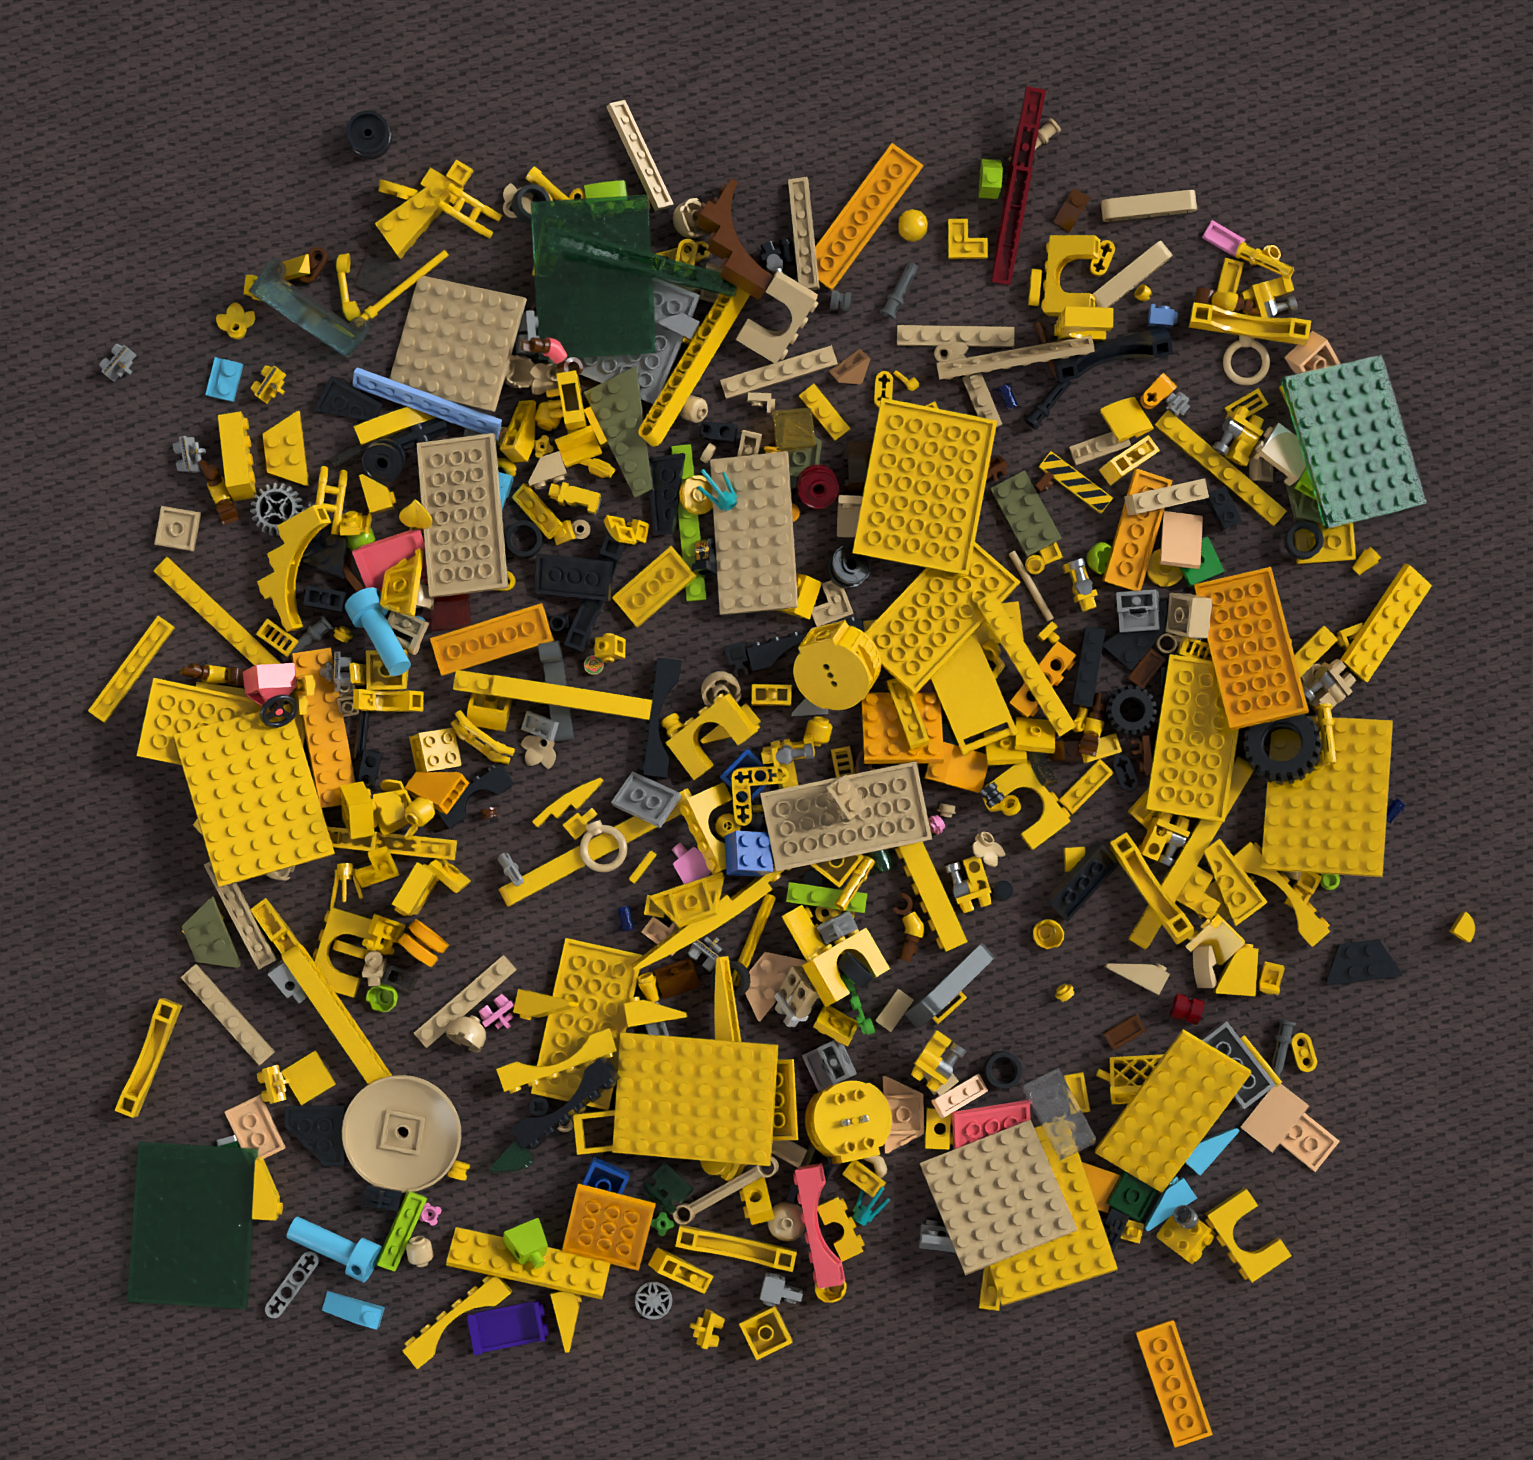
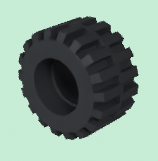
[1105,685,1157,736]

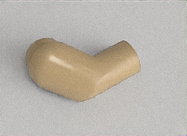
[864,1155,887,1178]

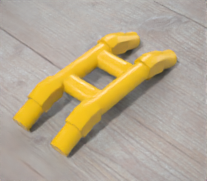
[434,181,502,239]
[315,466,347,535]
[451,710,515,765]

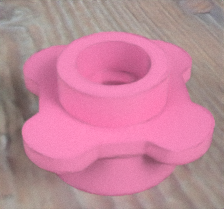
[928,815,945,835]
[419,1203,441,1225]

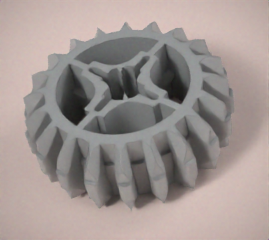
[250,483,304,536]

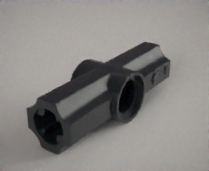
[389,418,450,451]

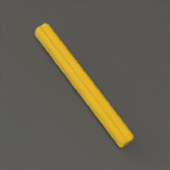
[732,894,776,987]

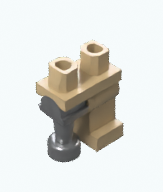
[1303,659,1356,714]

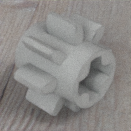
[1165,392,1190,416]

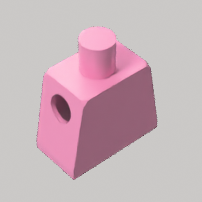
[672,842,711,884]

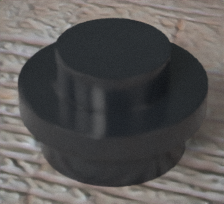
[803,870,823,887]
[993,880,1013,900]

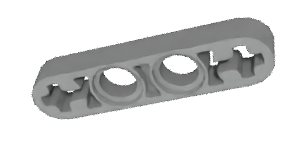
[265,1251,320,1318]

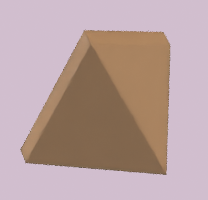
[829,349,870,384]

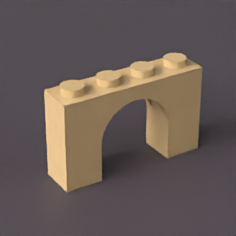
[736,270,818,364]

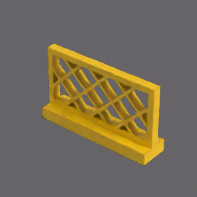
[1110,1054,1164,1105]

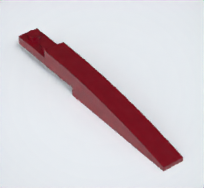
[991,86,1046,285]

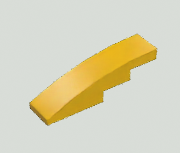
[354,407,436,445]
[532,778,604,828]
[250,898,300,954]

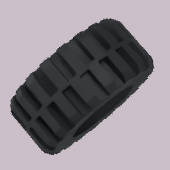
[1243,714,1322,785]

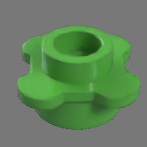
[651,1212,674,1236]

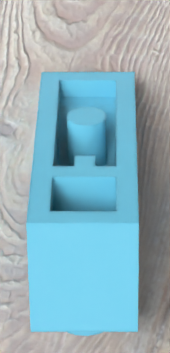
[1185,1127,1239,1176]
[1144,1176,1197,1231]
[322,1291,385,1330]

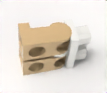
[774,966,820,1027]

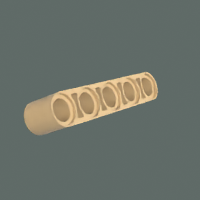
[1101,190,1197,222]
[1092,240,1173,308]

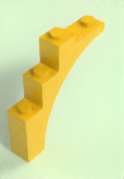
[257,505,331,632]

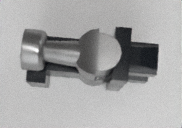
[760,241,783,279]

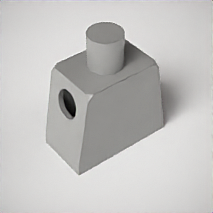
[268,959,308,1003]

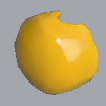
[898,209,928,242]
[1033,919,1064,949]
[815,1281,847,1303]

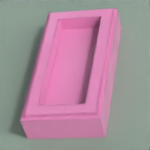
[1202,220,1245,257]

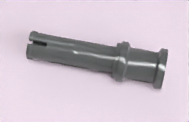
[880,262,919,320]
[279,615,334,663]
[1271,1019,1296,1080]

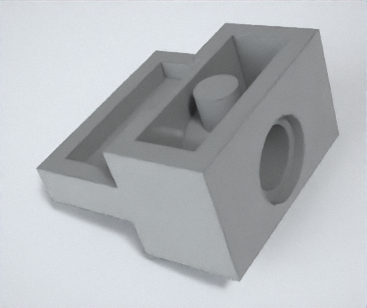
[1116,589,1160,633]
[802,1040,857,1092]
[919,1220,956,1253]
[760,1272,803,1306]

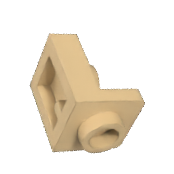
[748,392,775,415]

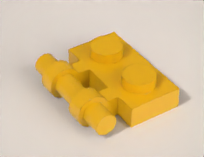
[362,914,405,955]

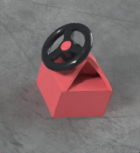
[243,663,298,728]

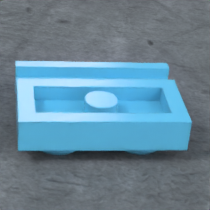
[205,357,243,402]

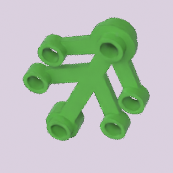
[841,973,875,1035]

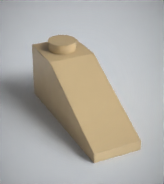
[1104,963,1170,995]

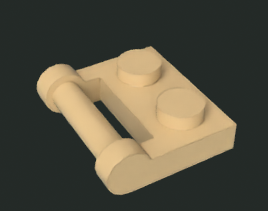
[387,611,429,655]

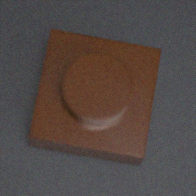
[1034,471,1054,493]

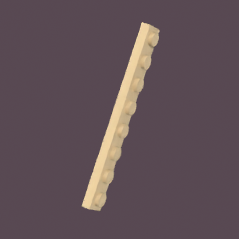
[937,336,1095,380]

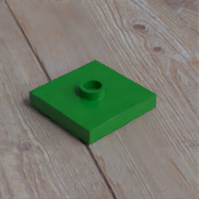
[1180,536,1224,587]

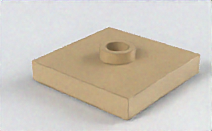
[154,506,201,551]

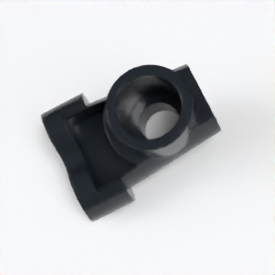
[546,613,571,633]

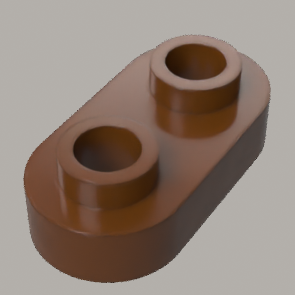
[299,247,328,284]

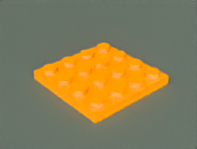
[862,692,944,764]
[562,1184,656,1271]

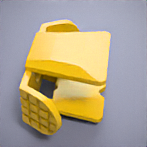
[373,779,418,840]

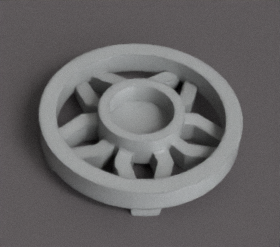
[635,1281,672,1319]

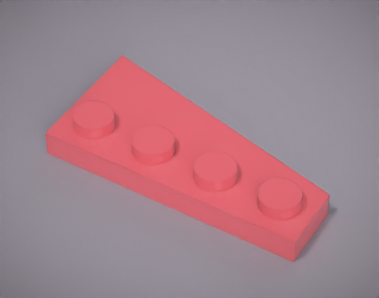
[952,1100,1030,1149]

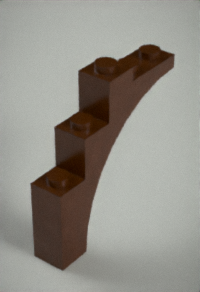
[695,178,774,300]

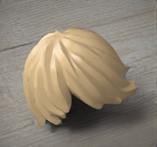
[504,354,535,388]

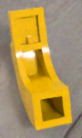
[353,689,424,712]

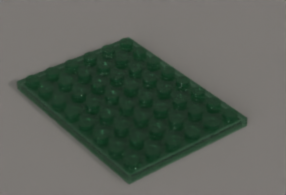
[531,195,657,360]
[1280,355,1427,530]
[127,1141,259,1309]

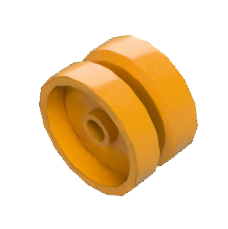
[398,919,449,967]

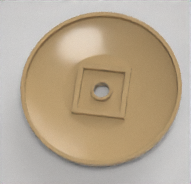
[342,1075,461,1193]

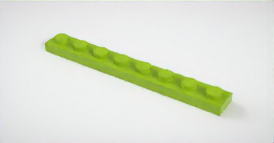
[672,444,706,602]

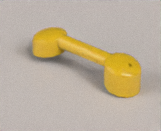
[336,253,361,321]

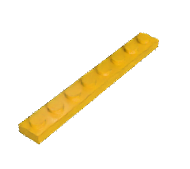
[1154,410,1287,526]
[154,557,282,665]
[976,592,1076,737]

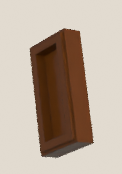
[1126,648,1166,689]
[1103,1014,1147,1051]

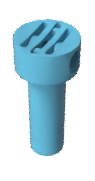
[345,587,411,676]
[287,1216,382,1283]

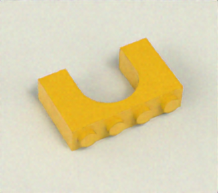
[1041,235,1100,317]
[1054,306,1113,343]
[666,693,758,780]
[984,760,1071,850]
[678,782,733,875]
[392,863,439,916]
[312,908,372,997]
[802,928,890,1007]
[1205,1188,1291,1283]

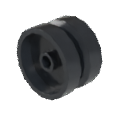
[346,110,392,159]

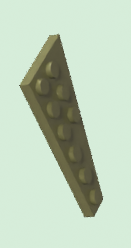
[584,366,653,498]

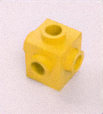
[594,633,626,663]

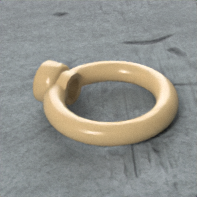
[1223,335,1270,385]
[580,820,627,872]

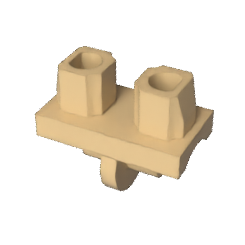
[362,951,387,986]

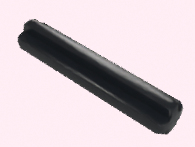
[353,710,370,760]

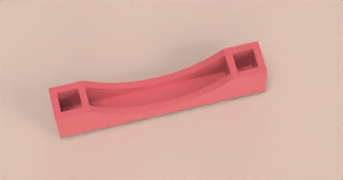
[793,1163,845,1288]

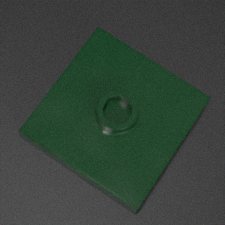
[1106,1170,1158,1223]

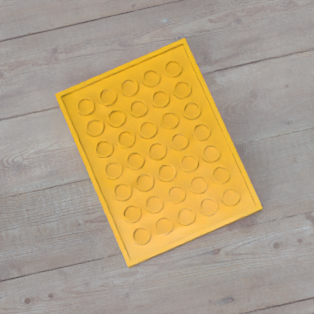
[852,398,997,576]
[173,703,335,888]
[1261,716,1393,877]
[612,1032,779,1166]
[989,1118,1118,1306]

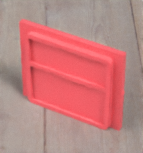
[352,529,428,592]

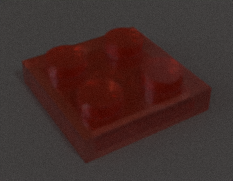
[431,593,472,630]

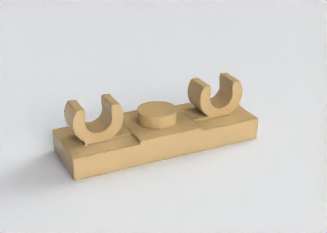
[962,372,1002,427]
[1069,432,1131,466]

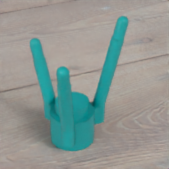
[697,469,738,512]
[852,1186,890,1226]

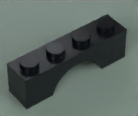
[1070,626,1106,708]
[437,763,515,829]

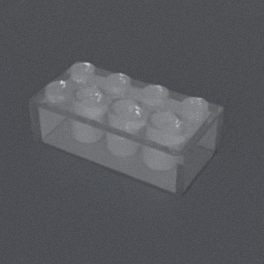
[1023,1068,1096,1161]

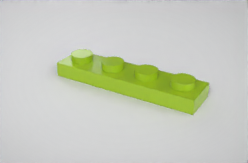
[786,882,867,913]
[376,1190,427,1271]

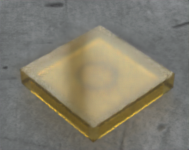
[772,408,816,450]

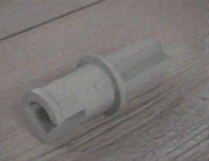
[498,853,524,887]

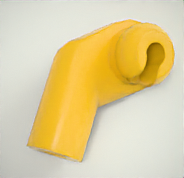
[1072,707,1089,732]

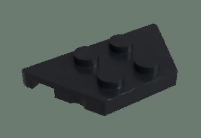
[300,529,348,579]
[1326,939,1402,985]

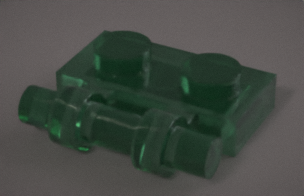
[644,1162,694,1214]

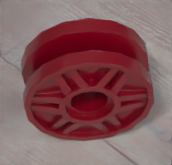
[796,464,839,509]

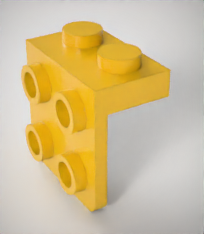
[1185,914,1245,965]
[1157,1215,1216,1264]

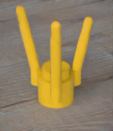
[330,863,363,910]

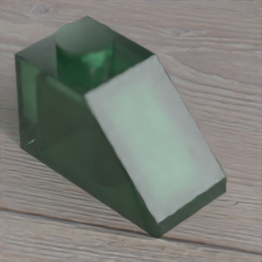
[489,1139,534,1172]

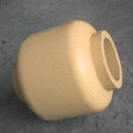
[680,395,708,423]
[406,1236,434,1267]

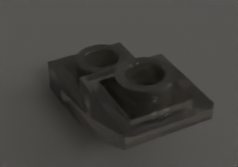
[1028,751,1058,786]

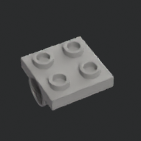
[515,311,540,357]

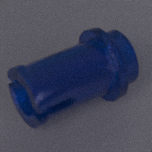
[998,384,1019,410]
[1386,798,1406,824]
[617,906,636,931]

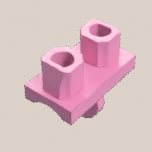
[479,994,515,1029]

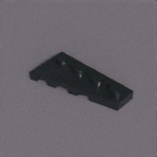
[649,453,685,537]

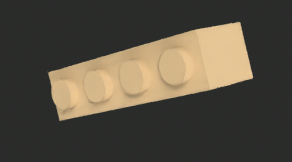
[1124,478,1209,516]

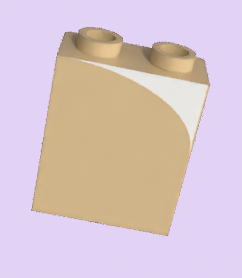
[1253,423,1316,486]

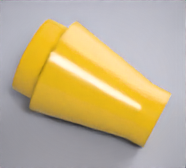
[1351,547,1381,576]
[637,972,659,1002]

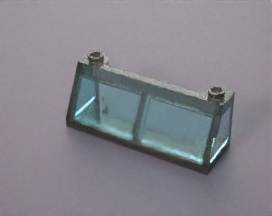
[248,256,373,358]

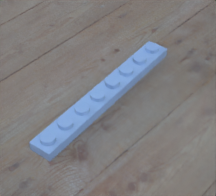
[352,368,502,439]

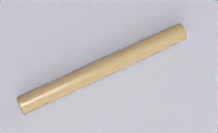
[1009,550,1054,622]

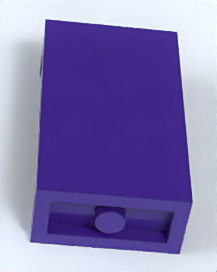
[467,1300,549,1356]

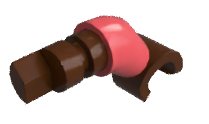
[520,337,583,375]

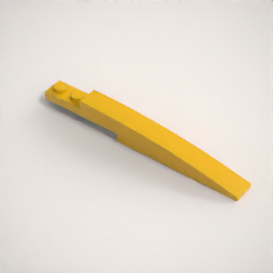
[453,670,652,720]
[327,827,457,860]
[630,863,792,971]
[714,956,741,1042]

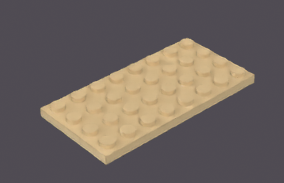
[417,433,508,598]
[710,451,798,615]
[760,761,932,871]

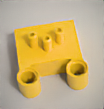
[546,370,587,434]

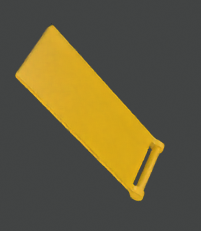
[931,632,1019,756]

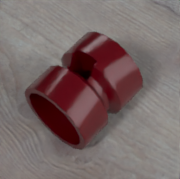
[1170,993,1204,1025]

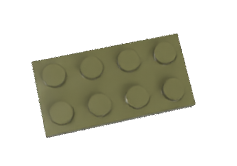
[990,470,1062,557]

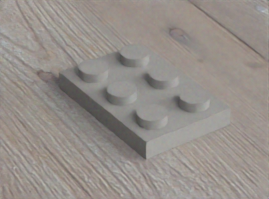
[611,771,682,828]

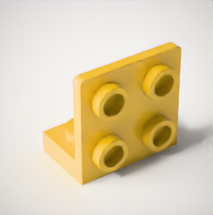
[409,728,462,772]

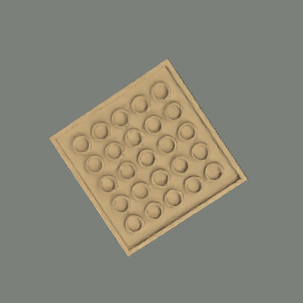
[389,276,527,412]
[920,1120,1077,1275]

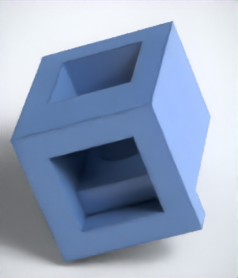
[1148,304,1178,329]

